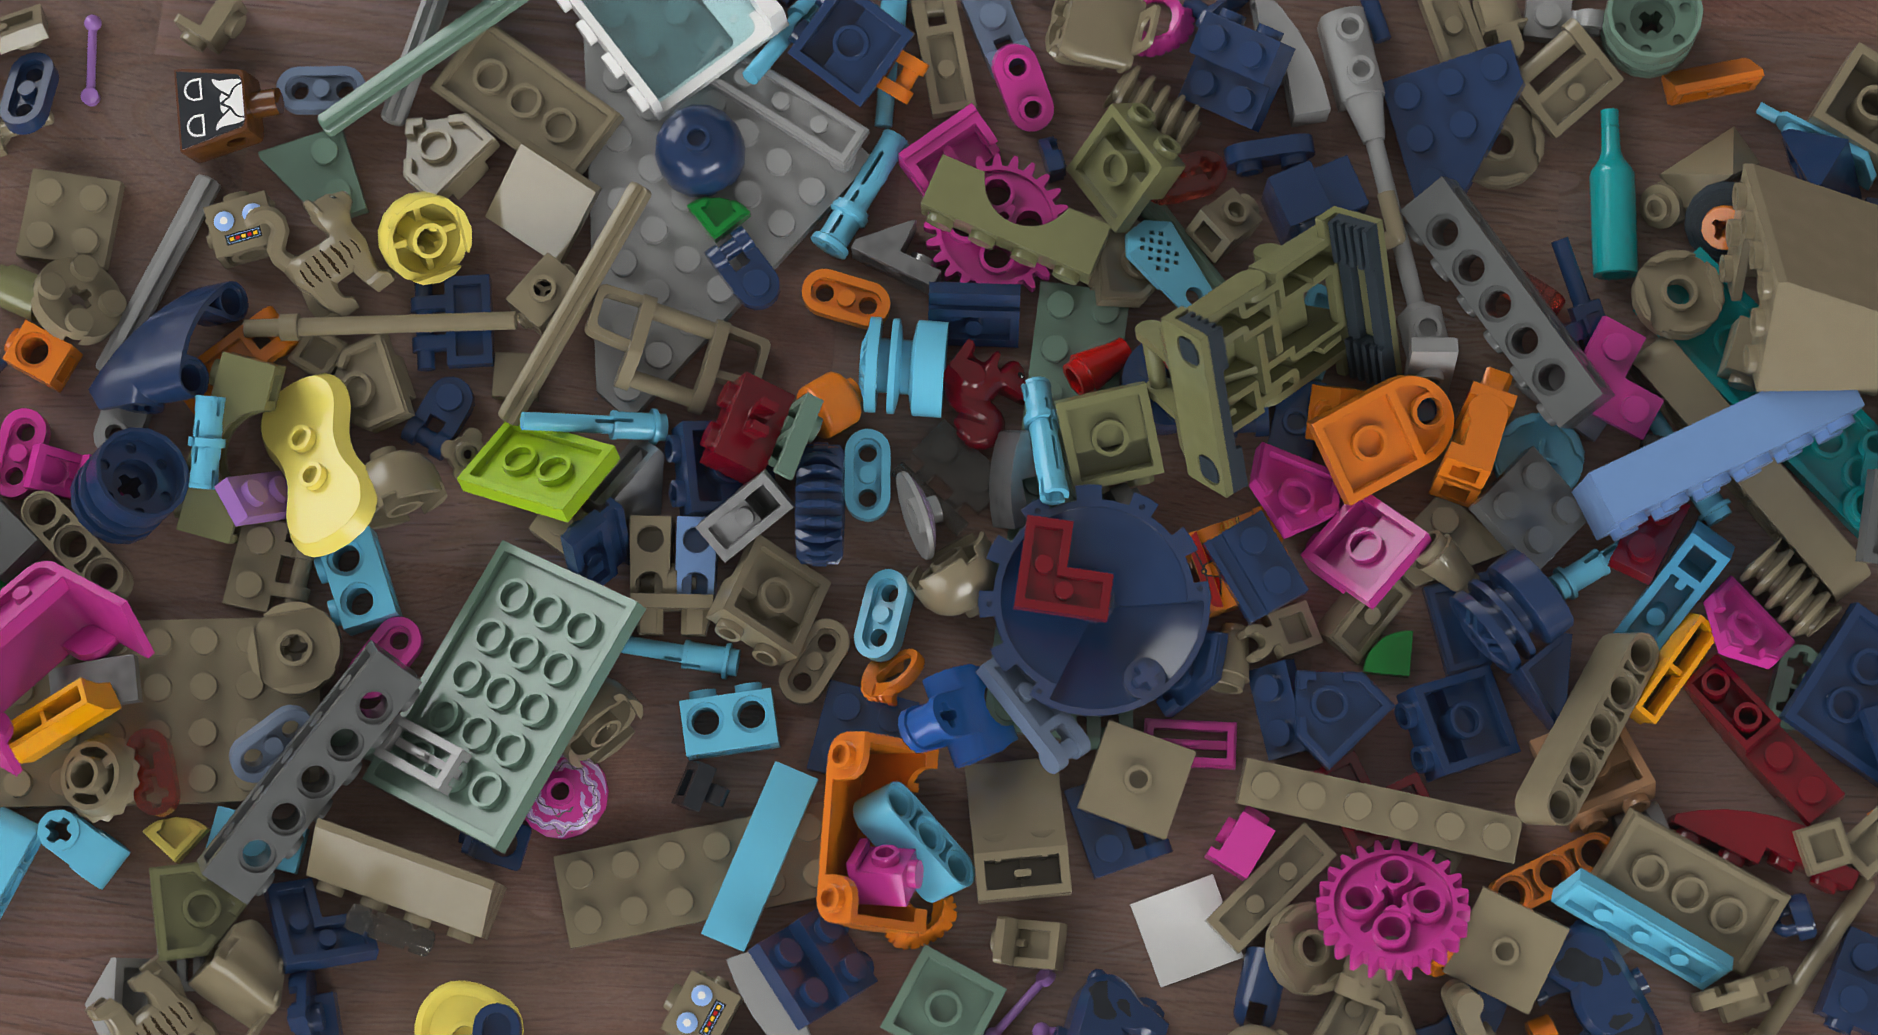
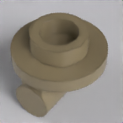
[1639,180,1685,229]

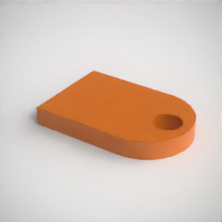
[1306,375,1454,506]

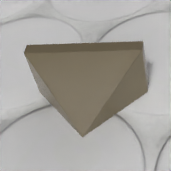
[1659,127,1760,212]

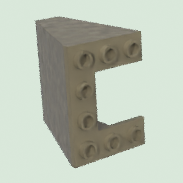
[1719,163,1878,391]

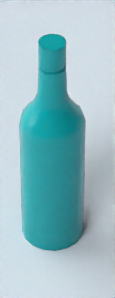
[1589,108,1639,280]

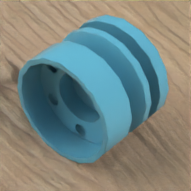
[859,316,949,418]

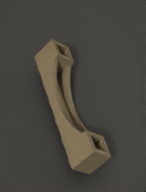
[1235,757,1523,864]

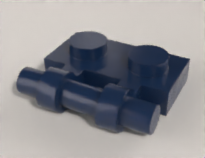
[410,274,495,371]

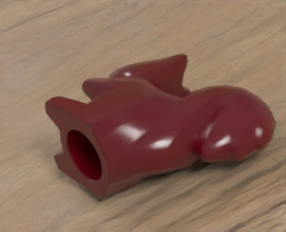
[943,338,1025,449]

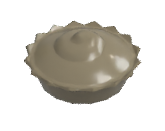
[61,732,140,823]

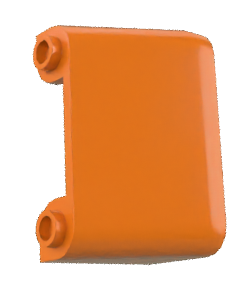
[817,731,939,933]

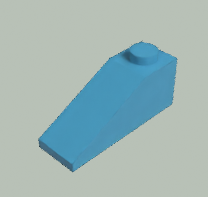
[1613,520,1735,650]

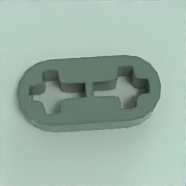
[1765,644,1818,732]

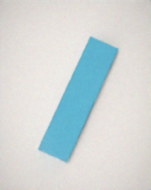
[701,761,819,953]
[1551,868,1734,990]

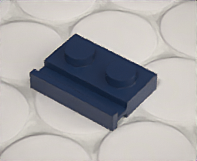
[928,281,1021,348]
[560,497,630,586]
[1202,510,1309,625]

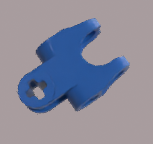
[898,664,1019,769]

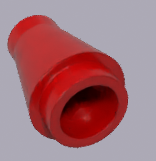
[1063,337,1132,395]

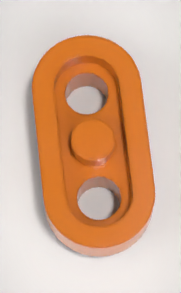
[802,269,891,330]

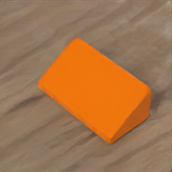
[1661,58,1764,106]

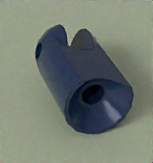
[1233,947,1283,1028]

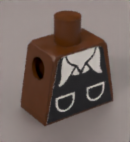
[174,69,284,163]

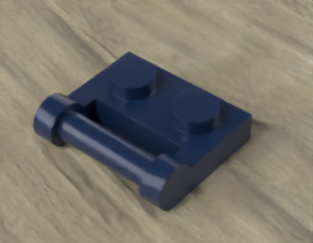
[1064,784,1173,880]

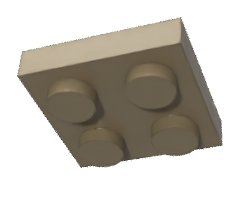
[16,168,125,272]

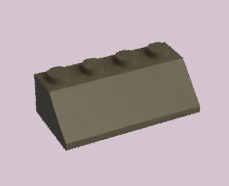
[306,818,507,945]

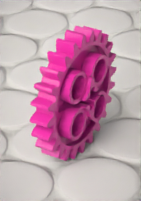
[924,153,1068,293]
[1316,839,1471,981]

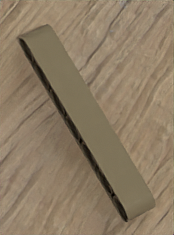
[1629,336,1871,604]

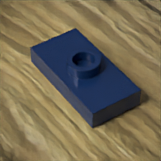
[1267,380,1327,461]

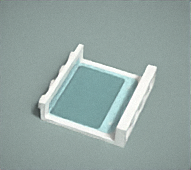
[555,0,789,120]

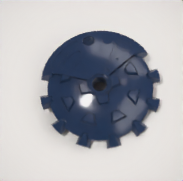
[978,484,1211,716]

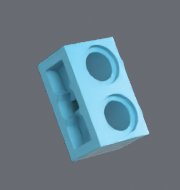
[314,526,403,636]
[679,682,781,760]

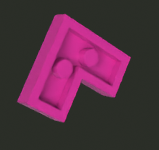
[1583,316,1664,440]

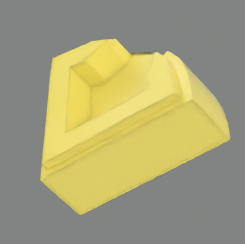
[142,817,211,864]

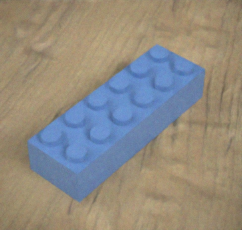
[1572,390,1865,541]

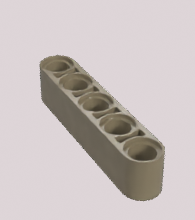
[1515,632,1659,826]

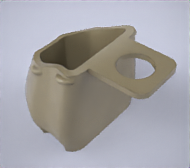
[1045,0,1161,73]
[188,919,284,1035]

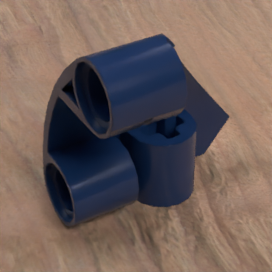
[88,281,249,414]

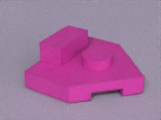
[1249,442,1341,539]
[1703,575,1795,670]

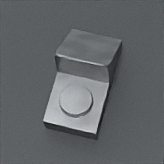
[851,220,941,295]
[695,469,795,562]

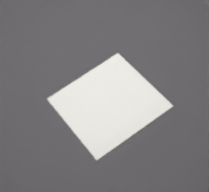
[1130,874,1244,988]

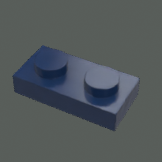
[1249,659,1307,761]

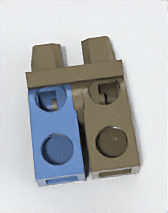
[630,515,718,637]

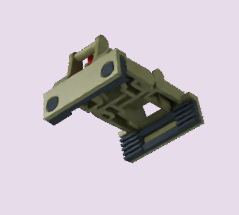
[1135,206,1403,498]

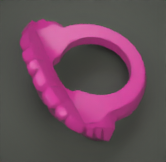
[1137,0,1195,57]

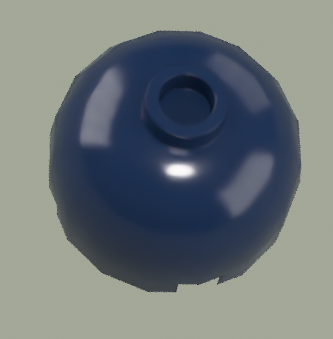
[655,104,745,197]

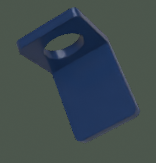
[458,824,532,871]

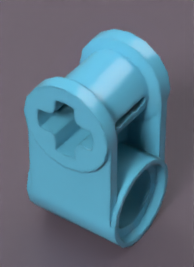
[37,810,131,890]

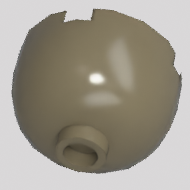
[365,446,448,529]
[907,531,999,618]
[562,677,644,768]

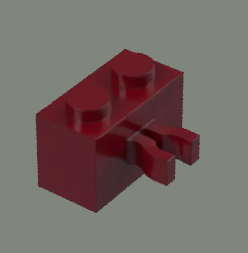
[700,372,795,484]

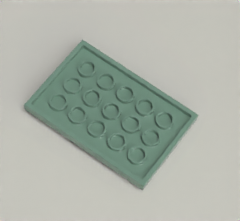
[362,540,646,854]

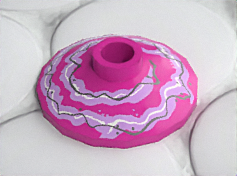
[525,755,609,840]

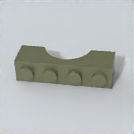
[921,154,1111,285]
[174,351,286,544]

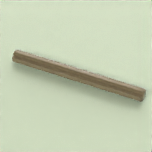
[498,181,651,426]

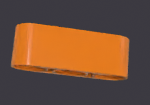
[1487,832,1611,909]

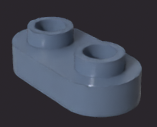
[276,66,366,115]
[229,705,311,783]

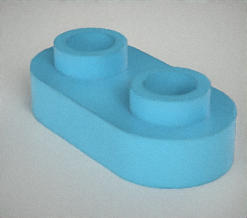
[845,429,891,522]
[854,569,914,662]

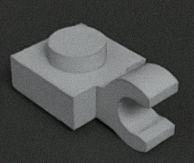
[1522,0,1604,44]

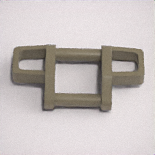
[585,284,771,416]

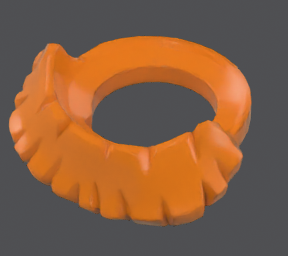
[861,648,925,706]
[883,895,957,950]

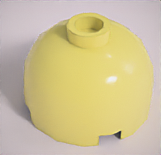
[378,191,472,285]

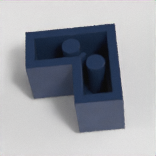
[1261,155,1369,245]

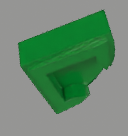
[687,197,751,243]
[1362,630,1413,678]

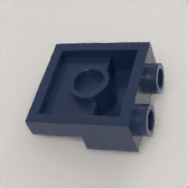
[787,0,915,107]
[1178,7,1296,132]
[665,420,775,517]
[1394,665,1521,783]
[748,908,878,1031]
[1813,926,1878,1035]

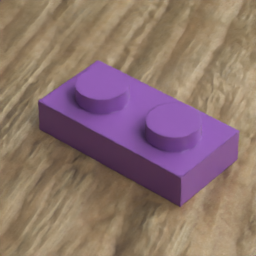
[214,471,288,526]

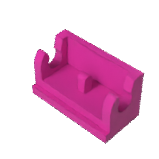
[898,103,1000,198]

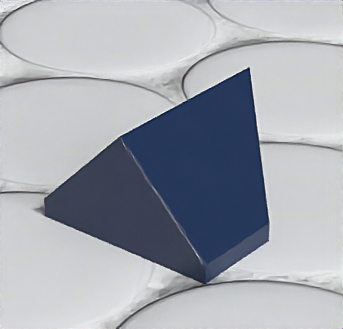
[1781,129,1862,200]
[1506,633,1572,730]

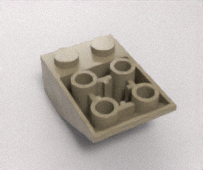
[965,758,1072,904]

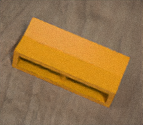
[1629,613,1715,725]
[7,677,122,764]

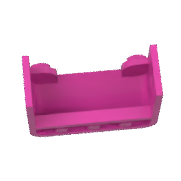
[0,561,155,776]

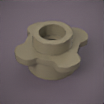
[440,428,484,479]

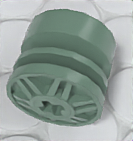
[1600,0,1704,78]

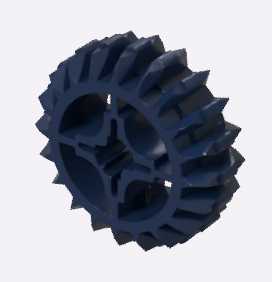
[795,442,845,567]

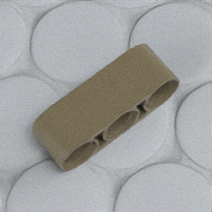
[21,490,134,599]

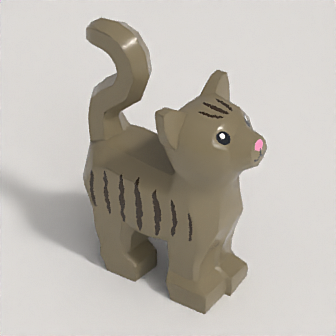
[244,191,397,317]
[84,954,219,1035]

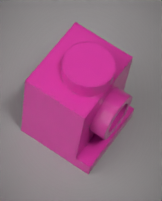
[1203,806,1276,882]
[846,838,924,907]

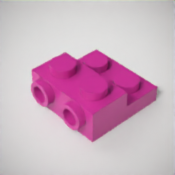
[1301,494,1432,610]

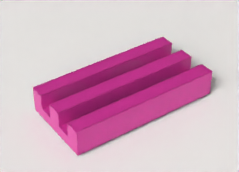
[1144,718,1237,770]

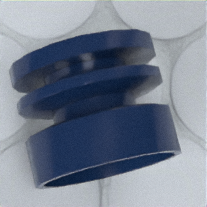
[70,427,189,544]
[1450,549,1574,674]

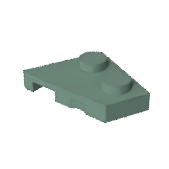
[258,130,369,218]
[768,392,824,480]

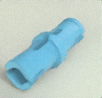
[188,395,226,490]

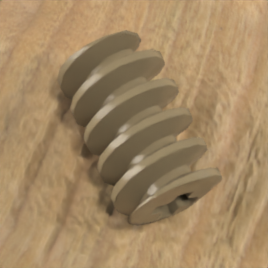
[1102,64,1202,156]
[1739,538,1843,638]

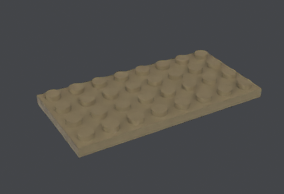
[0,617,323,809]

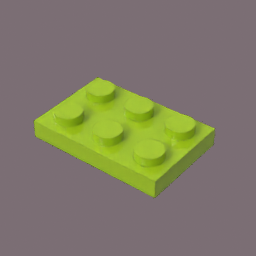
[457,422,621,523]

